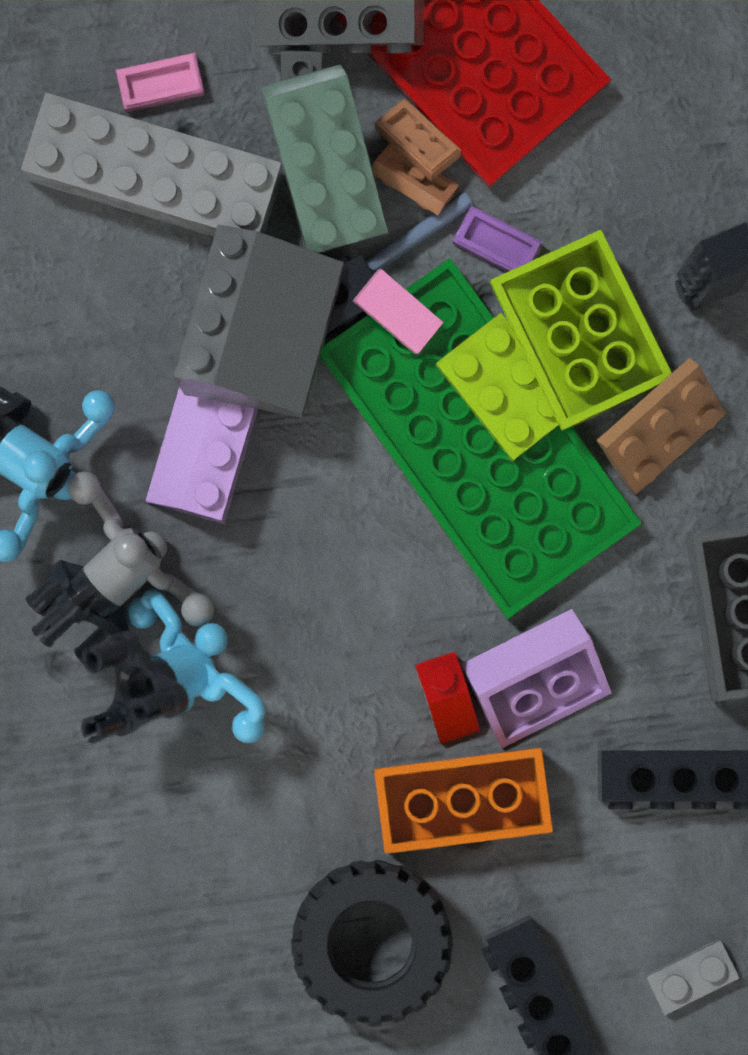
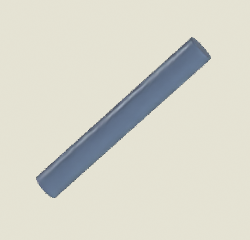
[366,192,473,275]

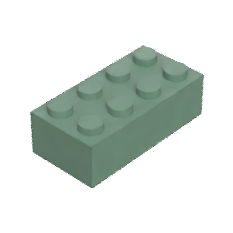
[261,64,388,253]

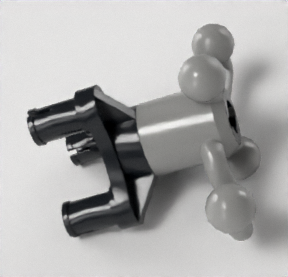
[25,471,214,663]

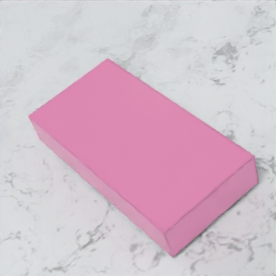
[116,53,205,112]
[353,269,443,354]

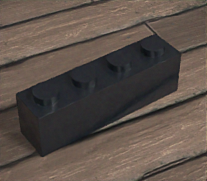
[675,221,748,311]

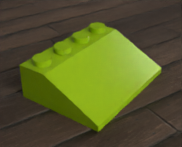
[489,230,672,431]

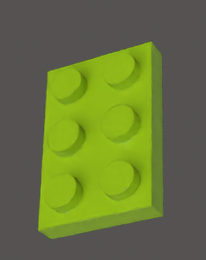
[436,313,559,462]

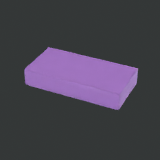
[452,205,544,272]

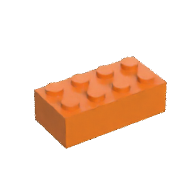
[374,747,553,854]

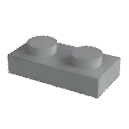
[644,939,739,1015]

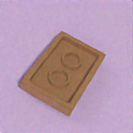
[597,358,726,495]

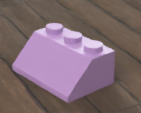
[146,387,258,525]
[461,609,612,749]

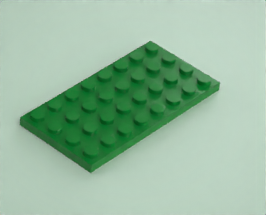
[320,258,642,620]

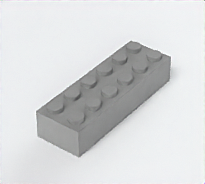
[21,92,283,237]

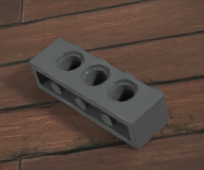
[255,0,424,55]

